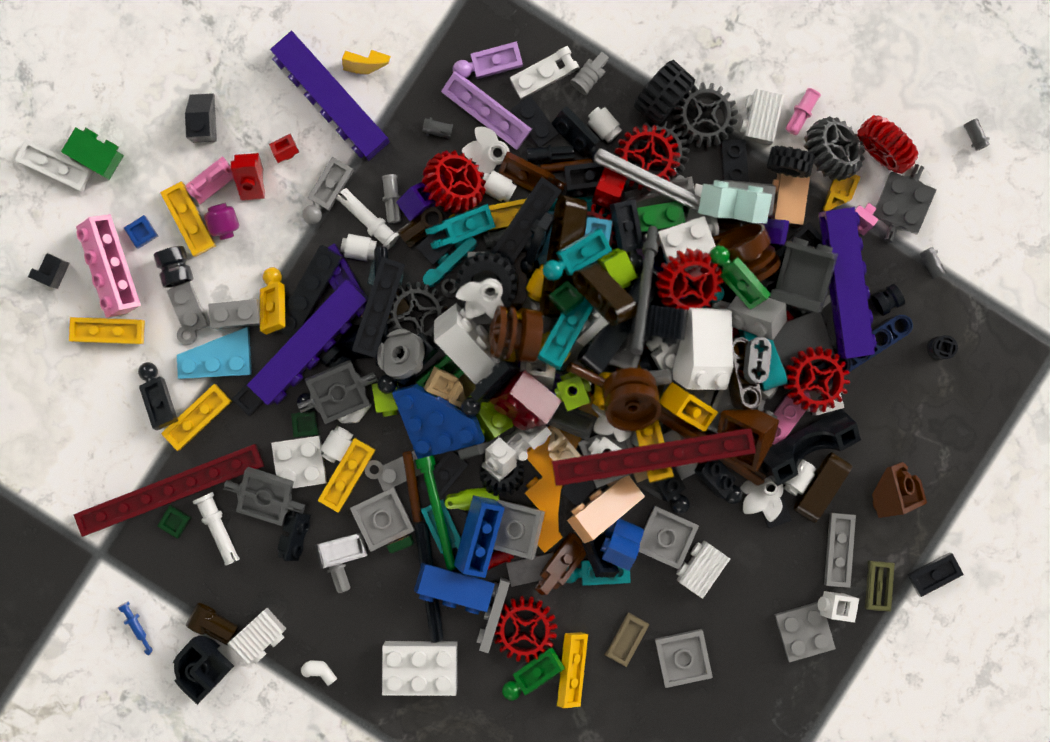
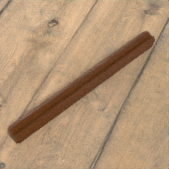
[657,404,766,486]

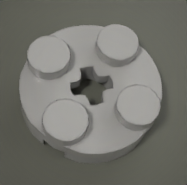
[377,329,425,379]

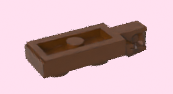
[498,152,565,198]
[535,533,586,595]

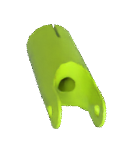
[444,488,500,511]

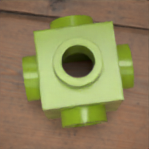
[554,373,592,411]

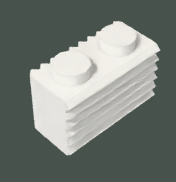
[740,89,784,146]
[676,541,730,599]
[227,608,286,665]

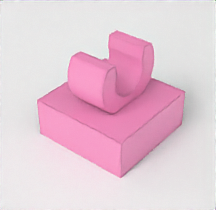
[855,203,879,236]

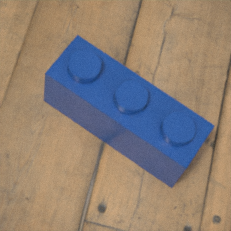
[454,495,505,578]
[414,563,495,615]

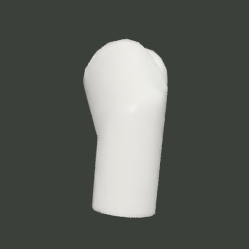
[337,404,371,424]
[301,660,337,686]

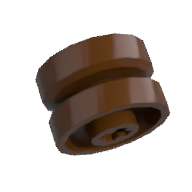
[602,367,661,431]

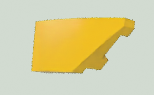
[342,50,391,75]
[823,175,861,211]

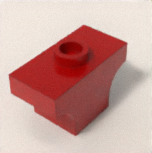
[230,153,265,201]
[591,167,627,210]

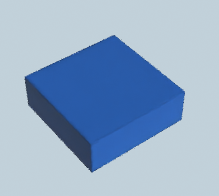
[124,215,158,249]

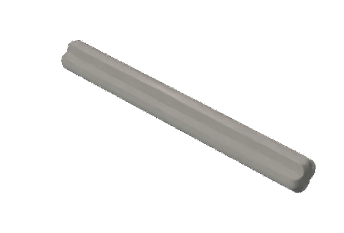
[594,149,701,212]

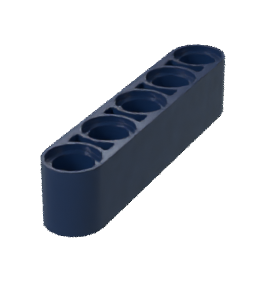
[813,315,913,386]

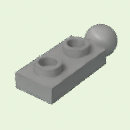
[303,157,354,224]

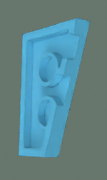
[177,327,252,379]

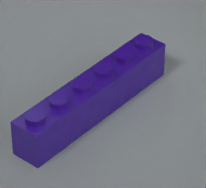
[270,30,390,161]
[819,207,876,359]
[247,280,368,405]

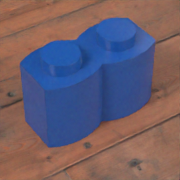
[600,518,644,571]

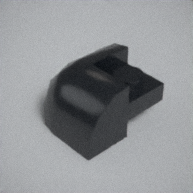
[173,636,234,705]

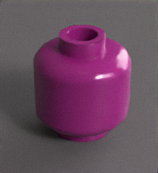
[204,203,239,240]

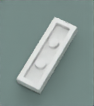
[15,139,93,192]

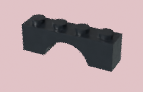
[761,409,861,486]

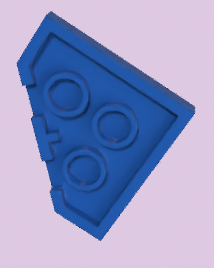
[392,384,485,459]

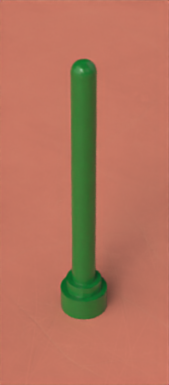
[415,455,456,571]

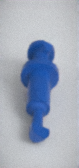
[118,601,153,655]

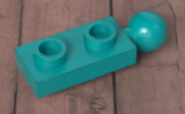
[543,228,612,280]
[566,560,631,586]

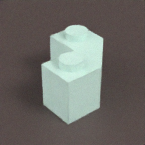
[698,180,772,223]

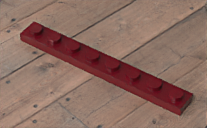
[552,428,756,486]
[73,444,264,537]

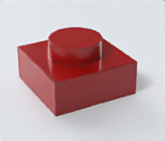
[269,133,299,163]

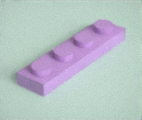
[441,72,532,150]

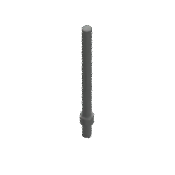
[631,226,658,355]

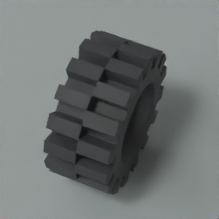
[767,146,815,178]
[480,458,524,497]

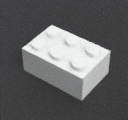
[434,303,504,385]
[382,641,457,696]

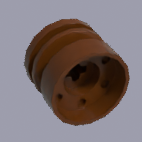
[717,223,781,281]
[489,305,543,363]

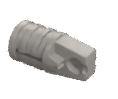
[570,52,609,95]

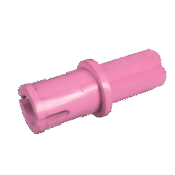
[786,88,821,135]

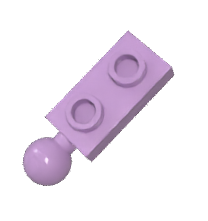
[453,41,523,79]

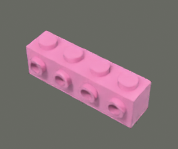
[76,214,141,318]

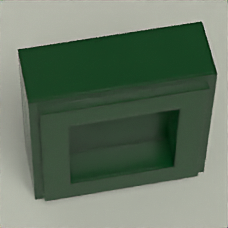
[548,281,584,316]
[291,411,319,437]
[157,505,192,539]
[387,534,414,554]

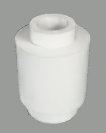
[587,107,622,143]
[483,170,517,202]
[341,234,377,261]
[320,426,353,463]
[784,459,816,496]

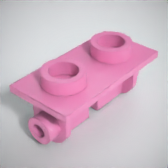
[185,156,234,205]

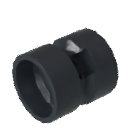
[153,246,194,288]

